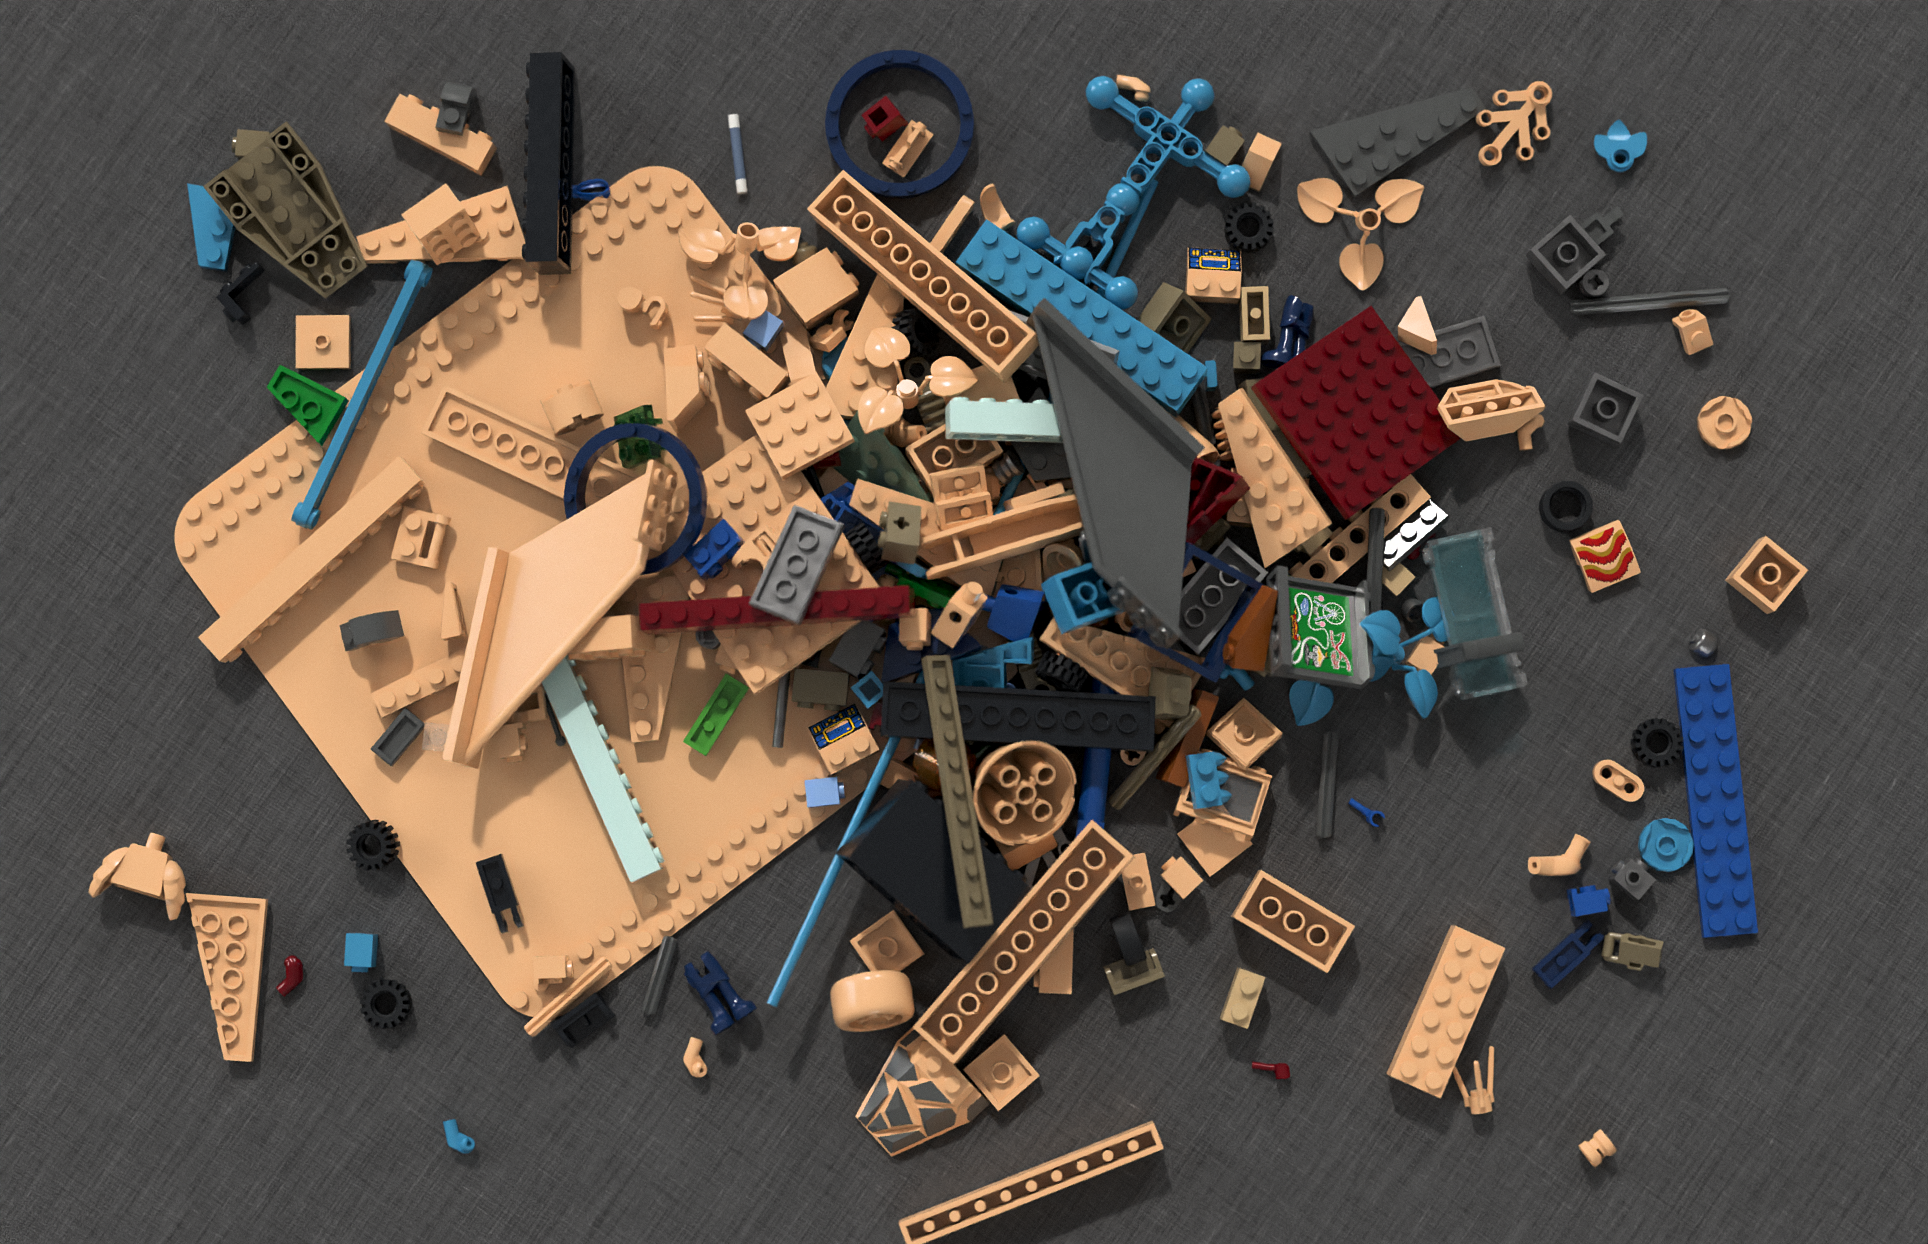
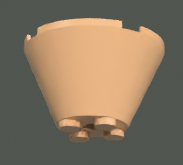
[973,741,1077,846]

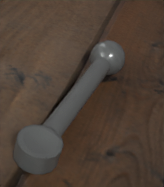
[545,693,566,747]

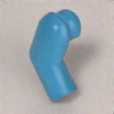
[1220,664,1255,691]
[443,1119,475,1154]

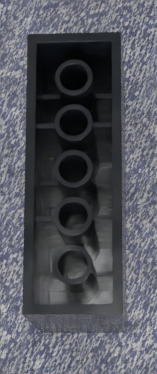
[835,779,1031,964]

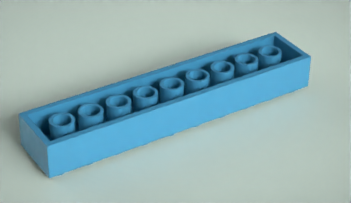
[956,219,1208,418]

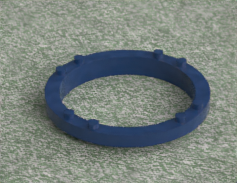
[825,50,974,199]
[563,423,707,575]

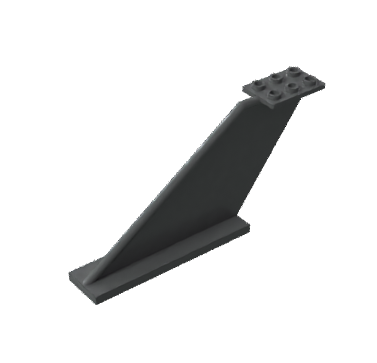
[1026,298,1205,649]

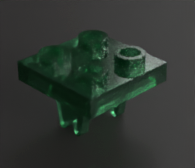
[614,405,666,469]

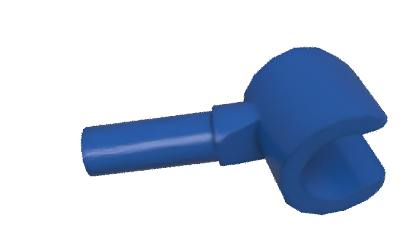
[1348,798,1385,827]

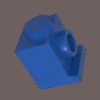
[1566,885,1611,916]

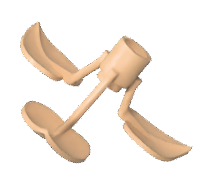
[1297,178,1424,290]
[678,223,801,320]
[858,327,978,434]

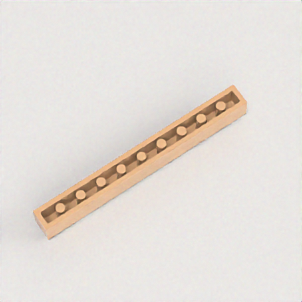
[198,456,425,663]
[899,1121,1164,1244]

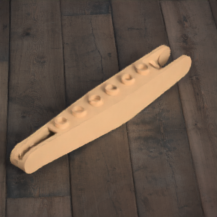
[919,494,1084,580]

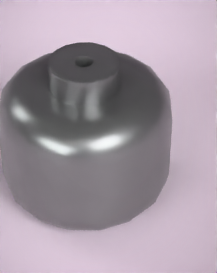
[1688,629,1717,658]

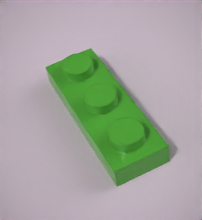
[683,673,749,756]

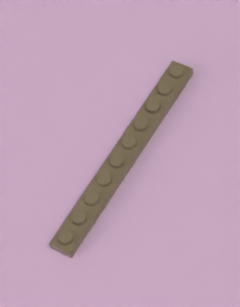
[921,655,993,928]

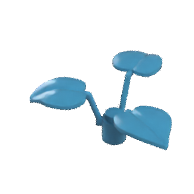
[1359,597,1455,718]
[1289,643,1395,726]

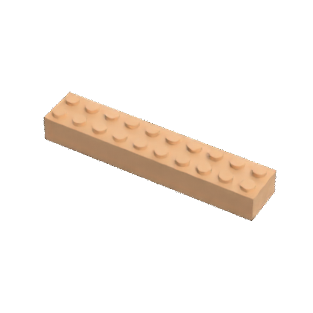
[807,170,1039,383]
[913,820,1135,1064]

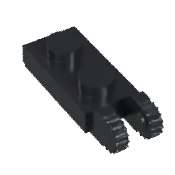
[475,854,524,934]

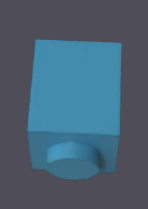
[850,671,884,709]
[344,933,378,972]

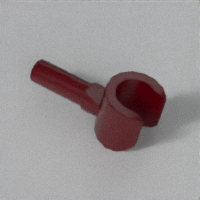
[1252,1062,1290,1079]

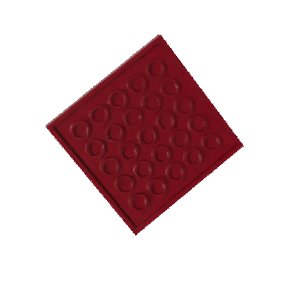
[1251,306,1461,520]

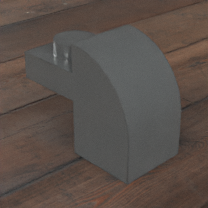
[436,82,477,136]
[339,610,404,651]

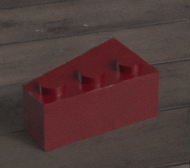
[1186,457,1250,545]

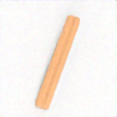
[524,957,612,1037]

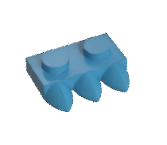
[1185,751,1232,809]

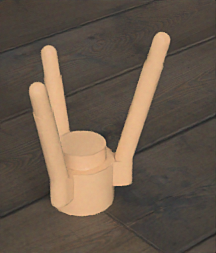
[690,275,742,324]
[1452,1046,1495,1114]

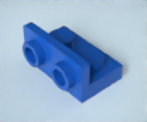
[685,519,745,580]

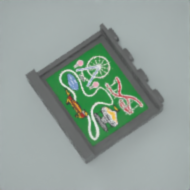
[1267,566,1375,689]

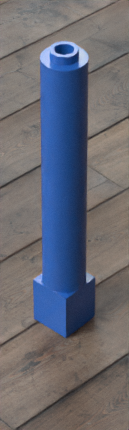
[1075,677,1117,839]

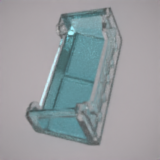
[1422,527,1528,701]

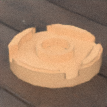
[1697,396,1752,450]

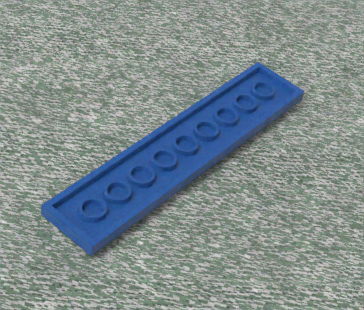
[1673,664,1758,938]

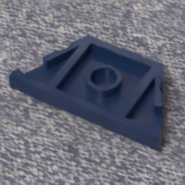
[881,608,982,684]

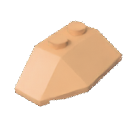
[1437,379,1545,441]

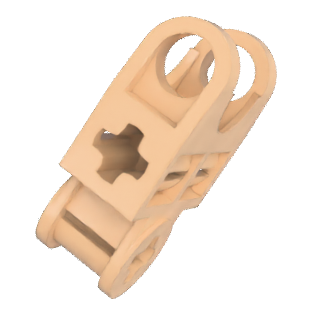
[731,525,784,591]

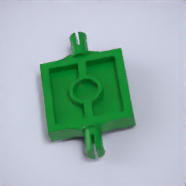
[885,561,959,608]

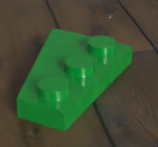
[267,365,349,446]

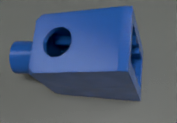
[982,584,1044,642]

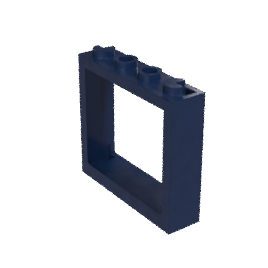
[1128,541,1265,683]

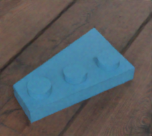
[187,184,235,272]

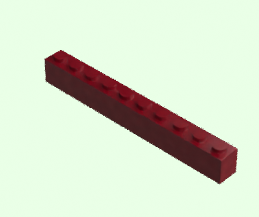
[639,585,915,635]

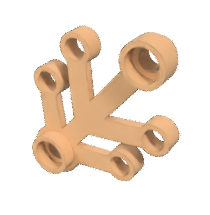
[1476,81,1552,166]

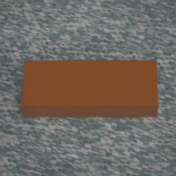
[1156,689,1219,788]

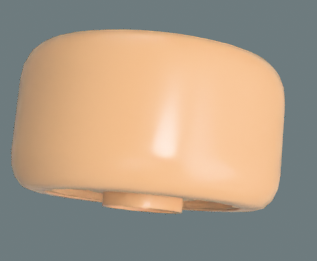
[830,970,915,1032]

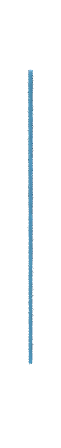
[767,179,1158,1007]

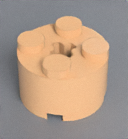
[540,379,604,435]

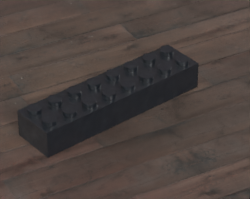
[522,52,575,275]

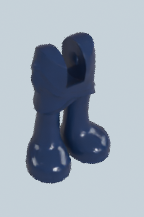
[1261,295,1314,369]
[684,951,757,1036]

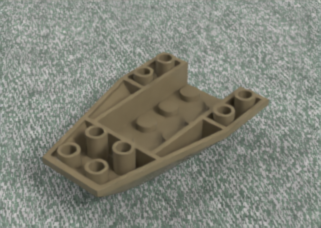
[203,121,368,299]

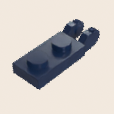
[1531,920,1604,989]

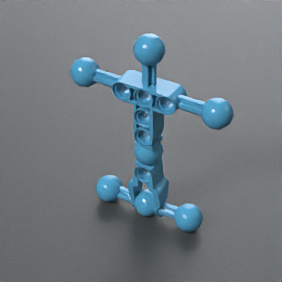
[1016,76,1251,310]

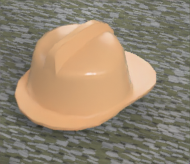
[1042,538,1084,582]

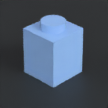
[743,310,784,352]
[804,777,845,808]

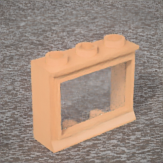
[1173,749,1272,841]

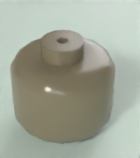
[792,242,818,267]

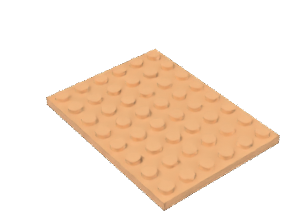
[660,434,880,695]

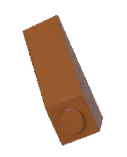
[1223,585,1278,671]

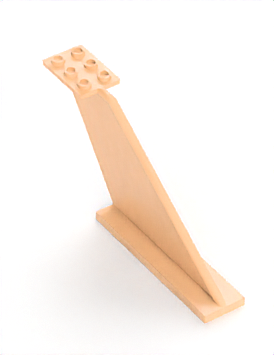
[442,460,678,769]

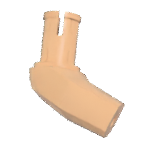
[883,417,927,448]
[1528,834,1591,876]

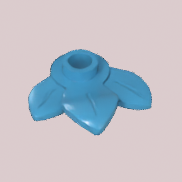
[1594,120,1647,172]

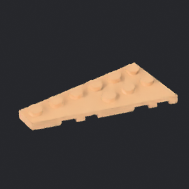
[356,186,526,264]
[826,274,904,426]
[1218,388,1332,568]
[849,479,1002,596]
[616,576,690,743]
[1040,617,1205,728]
[185,893,268,1062]

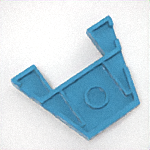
[952,637,1034,688]

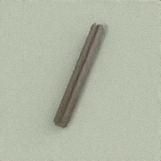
[1109,705,1201,810]

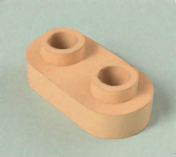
[1592,760,1644,802]

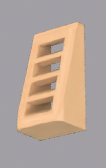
[440,582,466,641]

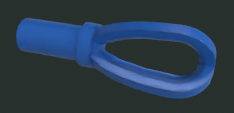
[572,179,610,201]

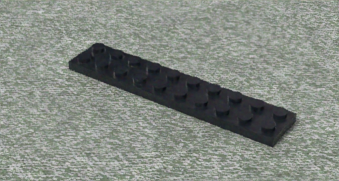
[881,681,1156,752]

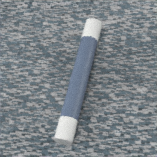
[728,114,748,194]

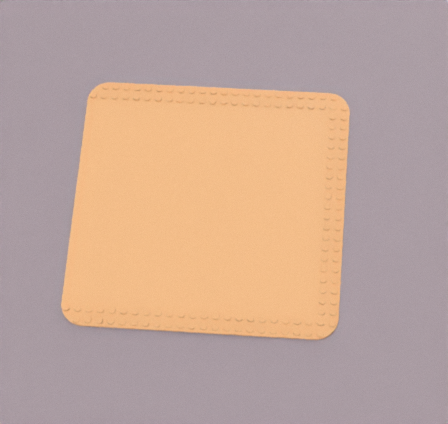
[175,166,1018,1017]

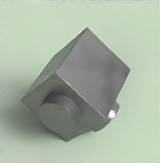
[1609,858,1656,900]

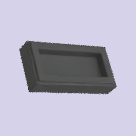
[371,708,427,767]

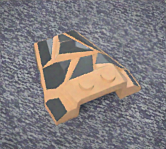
[855,1027,990,1157]

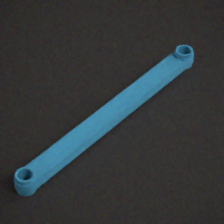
[291,260,433,530]

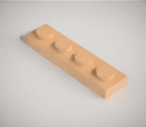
[370,647,467,718]

